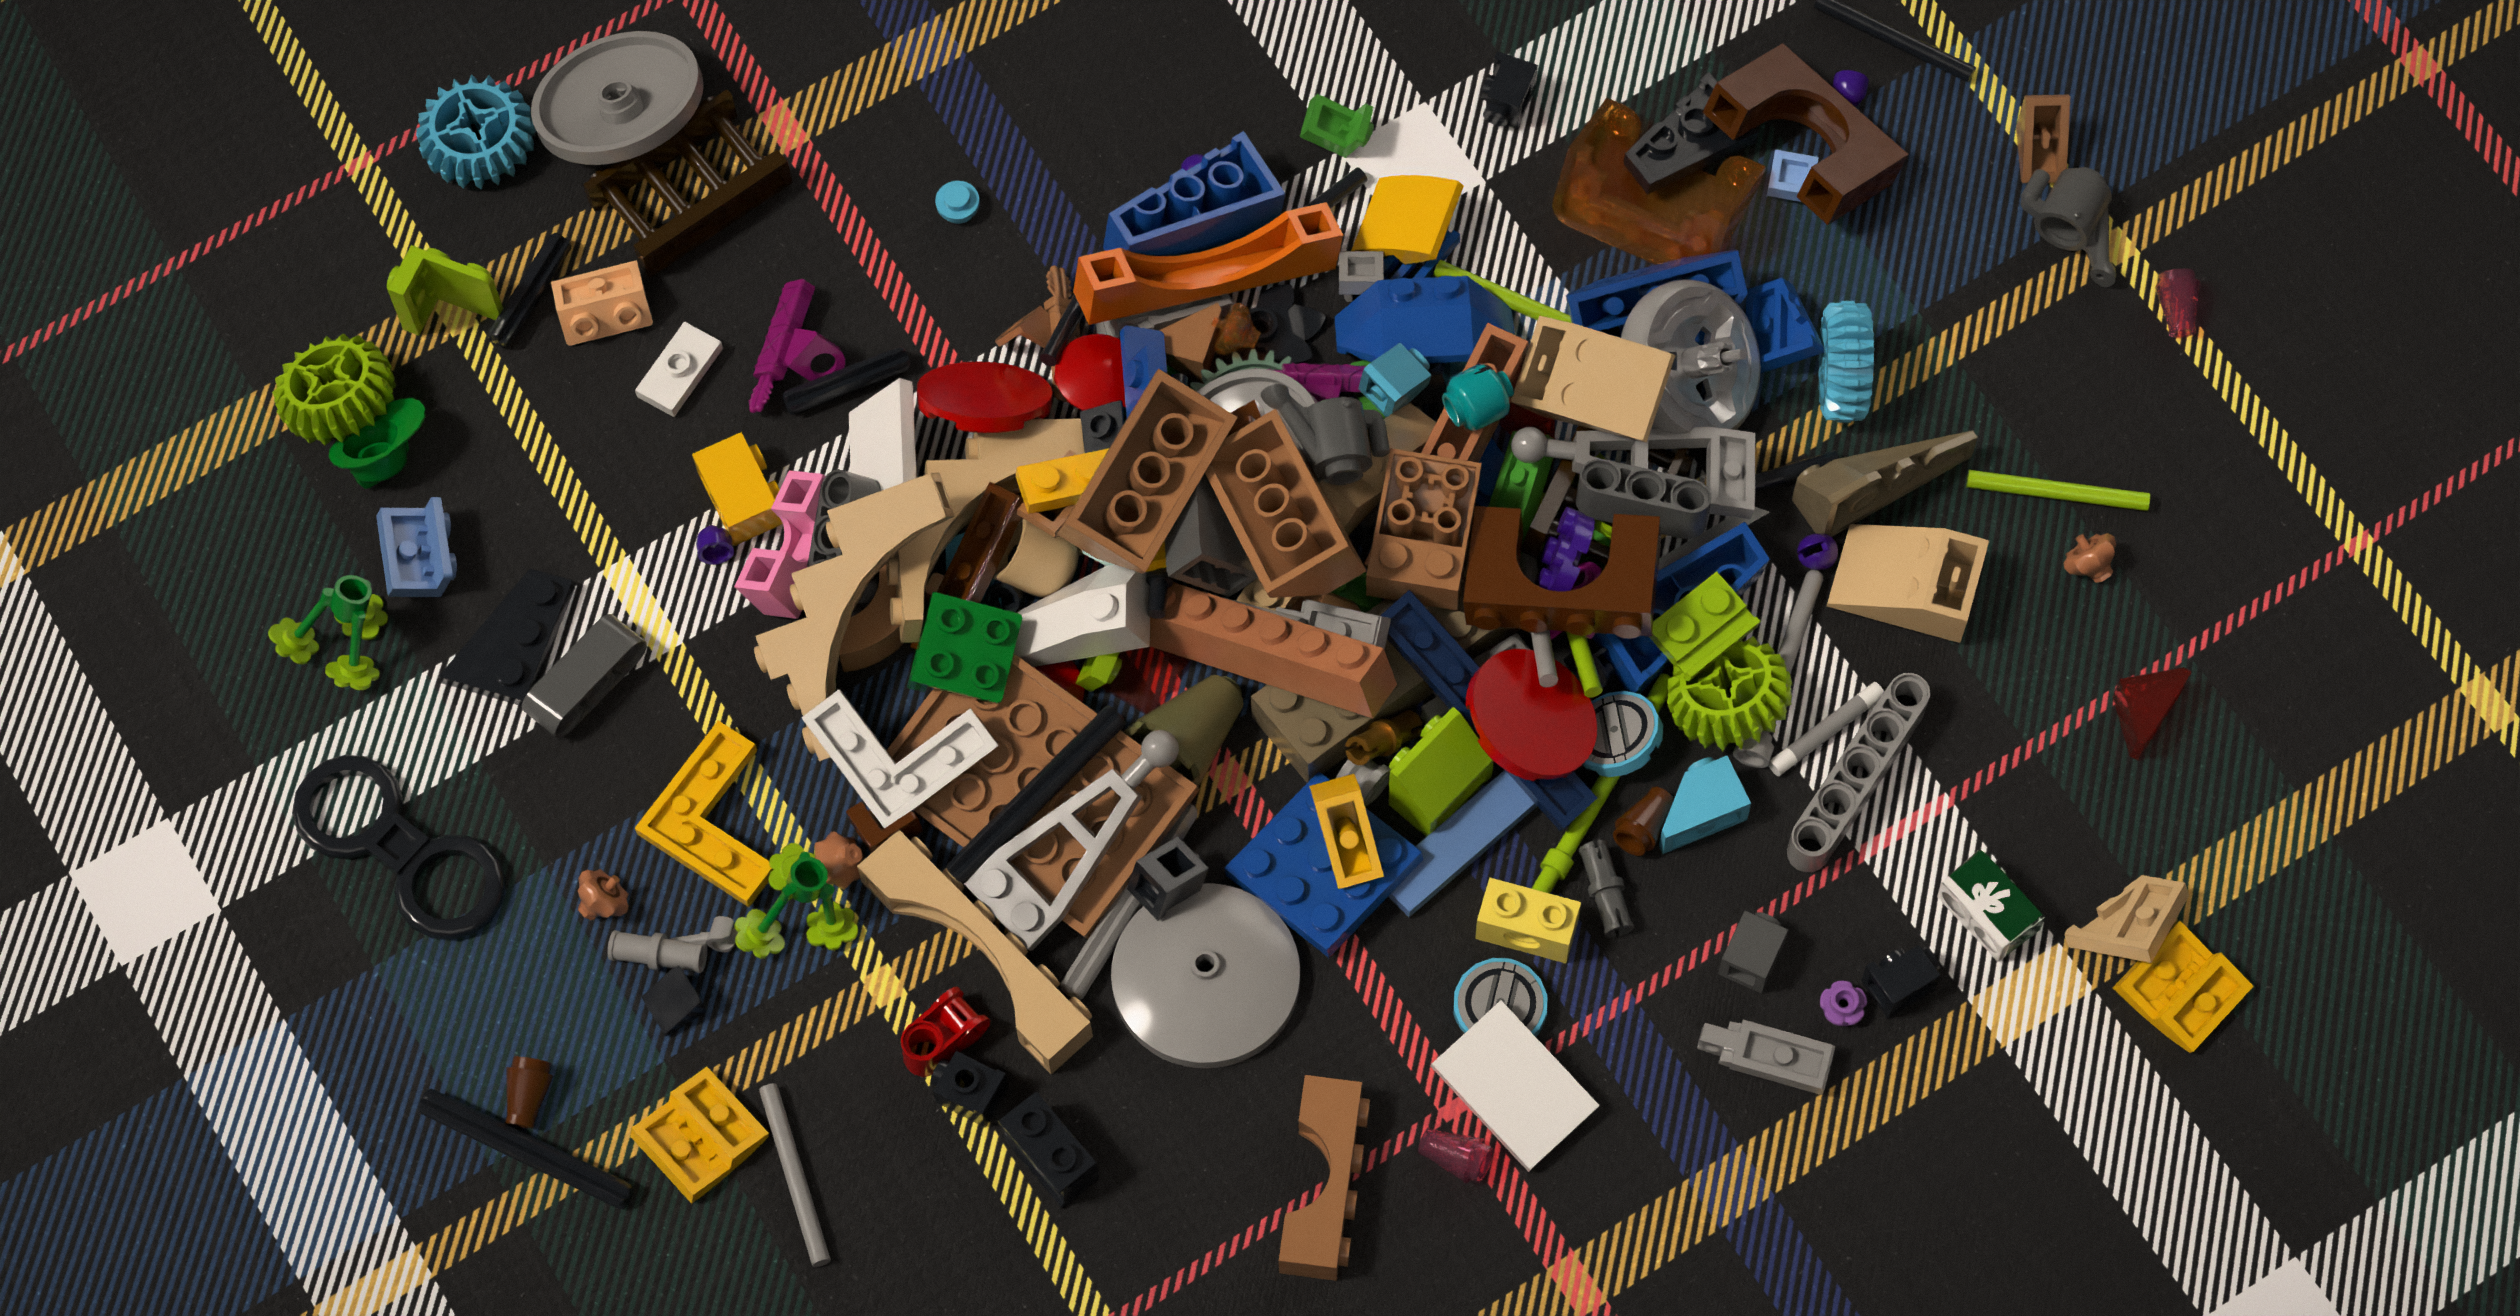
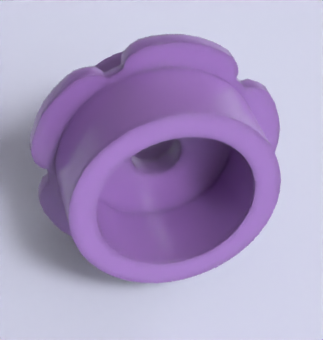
[1820,981,1867,1026]

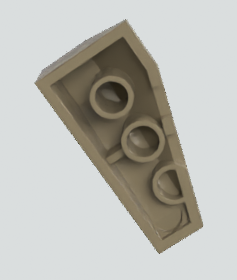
[1792,430,1978,537]

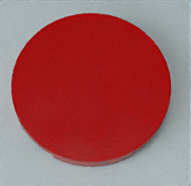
[916,361,1052,433]
[1466,649,1597,781]

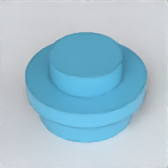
[935,181,980,224]

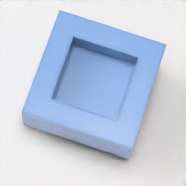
[1767,150,1819,202]

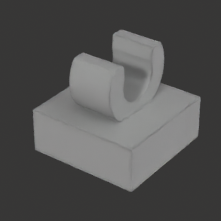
[1339,251,1384,302]

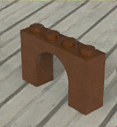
[1702,43,1908,225]
[1463,506,1661,639]

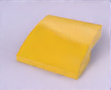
[1351,175,1464,265]
[2113,921,2254,1053]
[630,1067,769,1204]

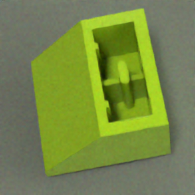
[1388,707,1493,837]

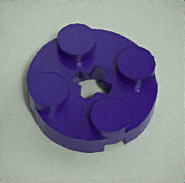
[1535,507,1595,591]

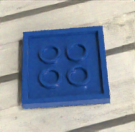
[1224,772,1423,958]

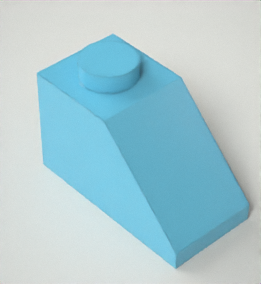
[1358,343,1432,417]
[1659,756,1751,854]

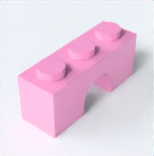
[734,470,826,619]

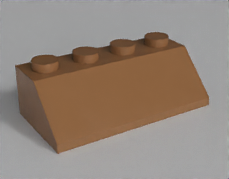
[1057,369,1238,574]
[1205,409,1366,598]

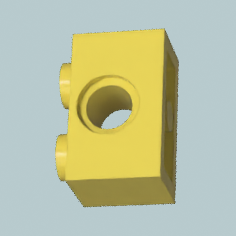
[1475,877,1581,963]

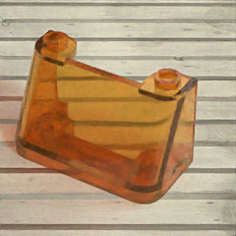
[1552,98,1766,265]

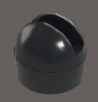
[985,582,1026,613]

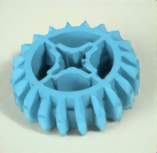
[416,74,536,189]
[1818,301,1875,423]

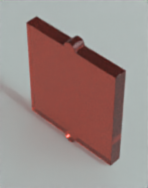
[1101,646,1191,715]

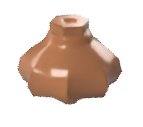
[2064,533,2116,583]
[814,832,865,890]
[578,869,629,920]

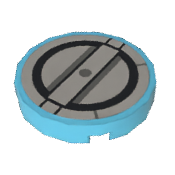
[1582,691,1663,777]
[1453,958,1547,1037]

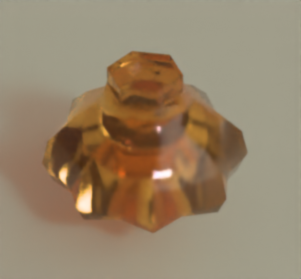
[1211,303,1261,355]

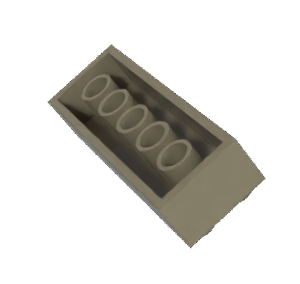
[1251,540,1521,783]

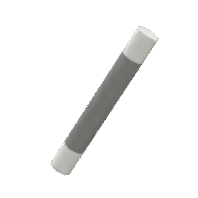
[1768,682,1884,776]

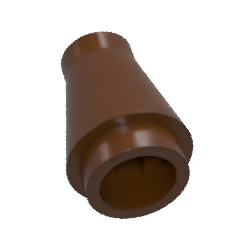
[1613,787,1674,856]
[505,1056,553,1129]

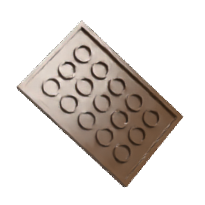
[886,654,1200,940]

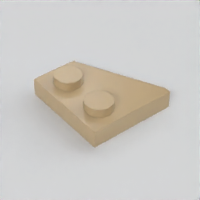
[2064,875,2189,963]

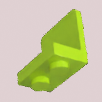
[387,245,503,336]

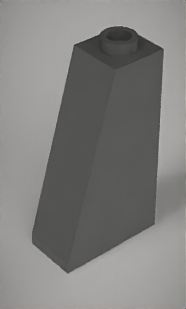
[1165,473,1258,597]

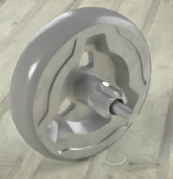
[1621,280,1761,434]

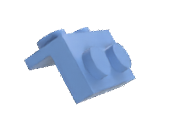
[376,497,457,597]

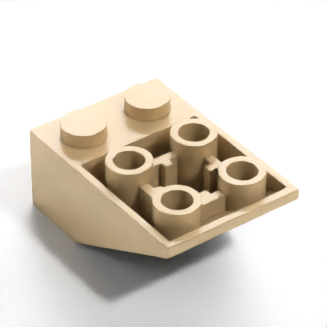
[1510,316,1676,443]
[1827,524,1989,643]

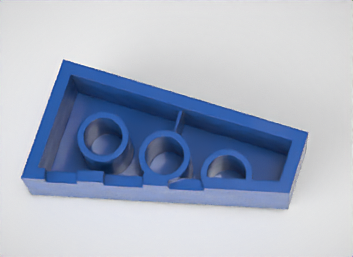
[1103,131,1286,256]
[1592,522,1770,694]

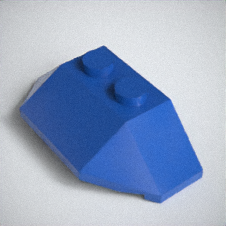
[1565,250,1748,345]
[1335,276,1515,363]

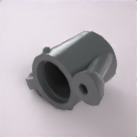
[2021,167,2116,288]
[1261,384,1390,485]

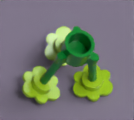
[268,575,388,690]
[734,843,858,959]

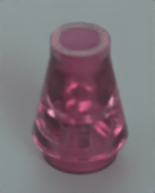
[2155,269,2200,338]
[1418,1127,1494,1183]

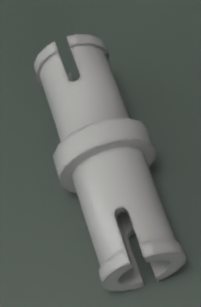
[607,930,707,973]

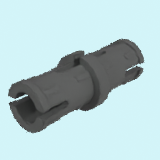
[1579,840,1634,938]

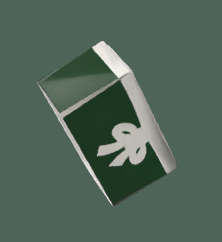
[1937,850,2045,962]

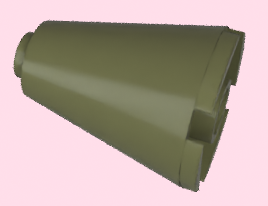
[1123,675,1244,787]

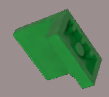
[907,592,1022,704]

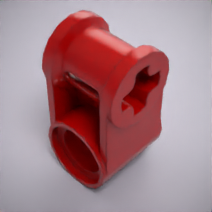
[901,986,991,1077]

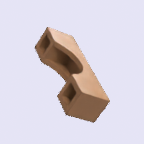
[1279,1075,1370,1281]

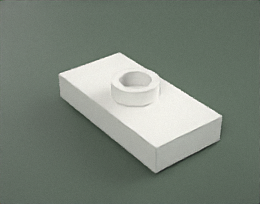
[635,322,723,417]

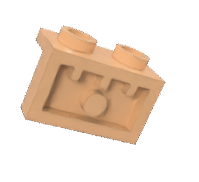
[551,260,653,346]

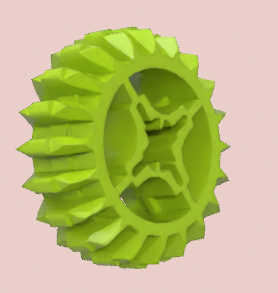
[272,333,396,445]
[1667,636,1792,751]

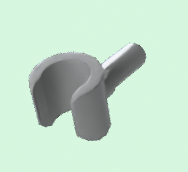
[671,916,738,953]

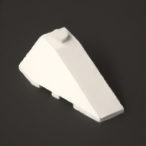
[1014,565,1150,667]

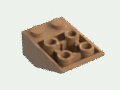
[1366,448,1482,611]

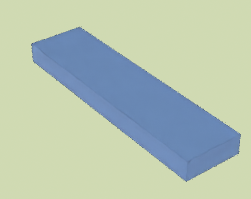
[1388,770,1537,917]

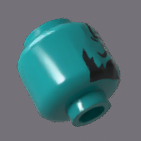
[1442,363,1514,431]

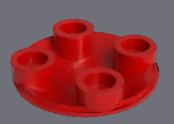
[1054,334,1126,411]

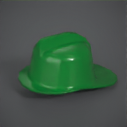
[329,398,426,489]

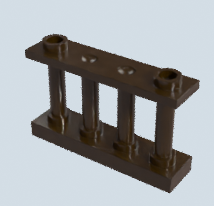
[583,89,793,278]
[1521,426,1694,565]

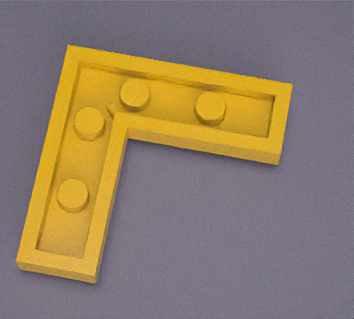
[1016,448,1166,572]
[635,720,773,907]

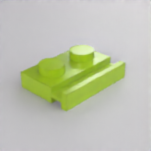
[1649,571,1761,682]

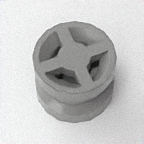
[1336,759,1391,807]

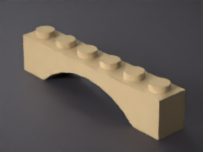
[857,830,1093,1074]

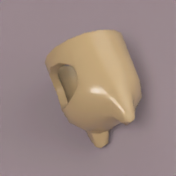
[993,518,1085,598]

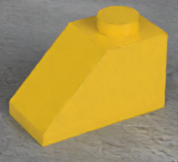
[1309,773,1384,889]

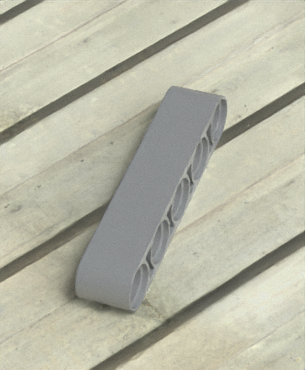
[1787,673,1930,872]

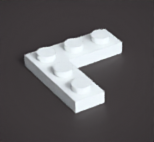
[801,689,999,828]

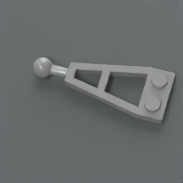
[1511,427,1755,519]
[964,730,1179,951]

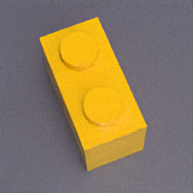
[692,432,783,546]

